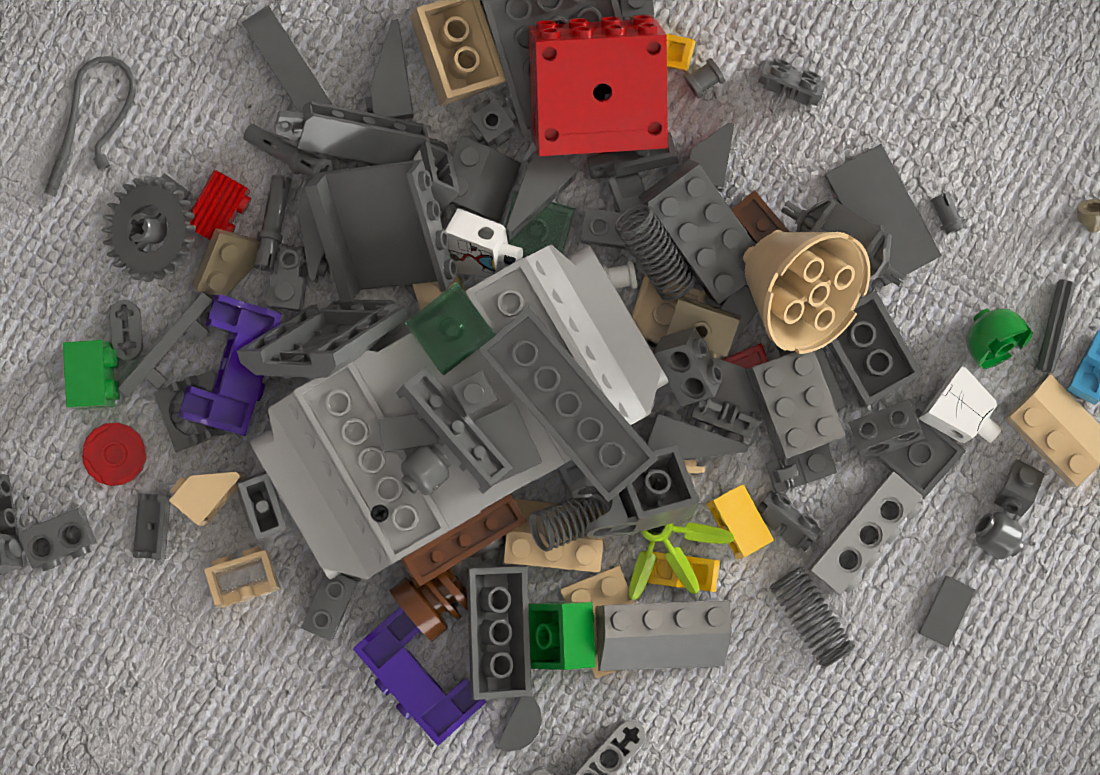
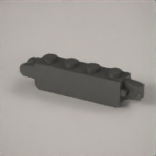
[274,101,449,166]

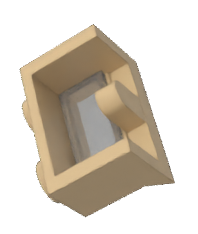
[204,547,281,609]

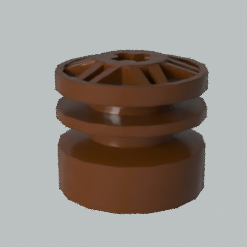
[389,569,468,642]

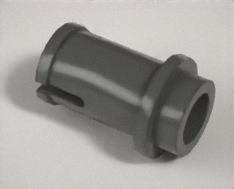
[931,192,965,235]

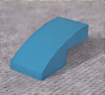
[1067,330,1100,405]

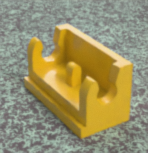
[706,484,774,560]

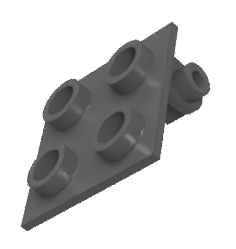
[758,58,826,107]
[691,357,761,439]

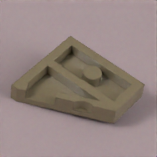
[192,228,259,296]

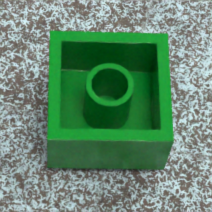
[63,340,120,409]
[529,602,596,670]

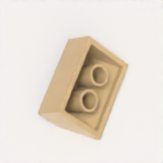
[410,0,506,107]
[1004,374,1100,487]
[504,499,605,573]

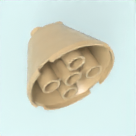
[743,230,870,354]

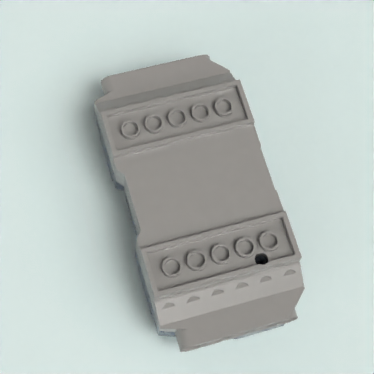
[250,244,669,579]

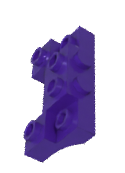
[177,294,282,436]
[353,607,487,746]

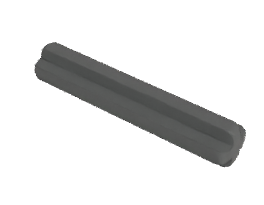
[1037,279,1076,373]

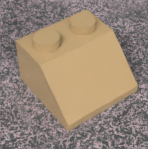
[169,472,248,526]

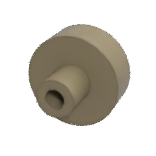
[1077,199,1100,232]

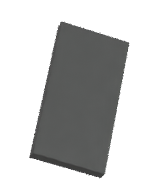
[825,144,942,287]

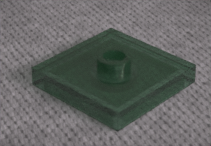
[504,191,576,259]
[405,283,496,375]

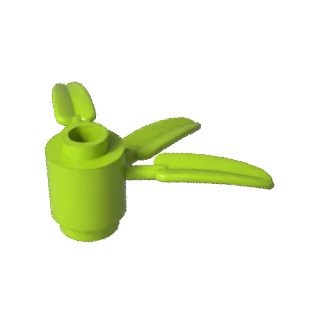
[628,522,734,600]

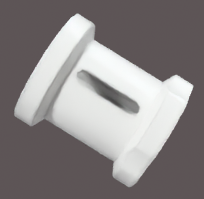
[602,260,637,289]

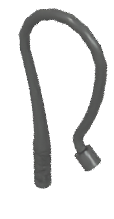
[44,56,136,197]

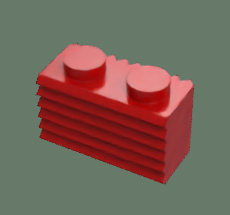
[190,169,252,241]

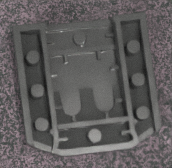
[237,299,409,380]

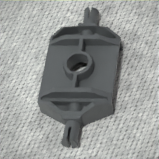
[781,197,907,287]

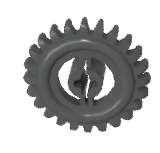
[101,176,196,282]

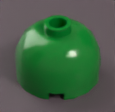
[966,308,1033,369]

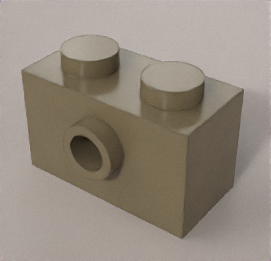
[666,296,741,359]

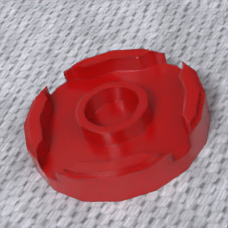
[82,423,147,486]

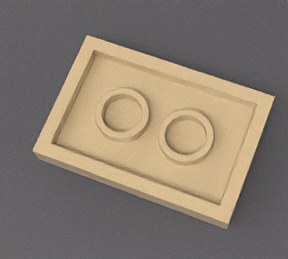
[560,565,635,679]

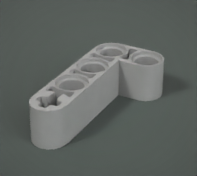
[529,718,646,775]

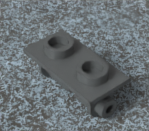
[757,490,821,551]

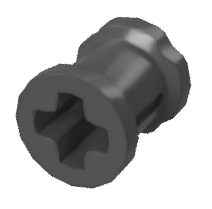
[683,58,725,99]

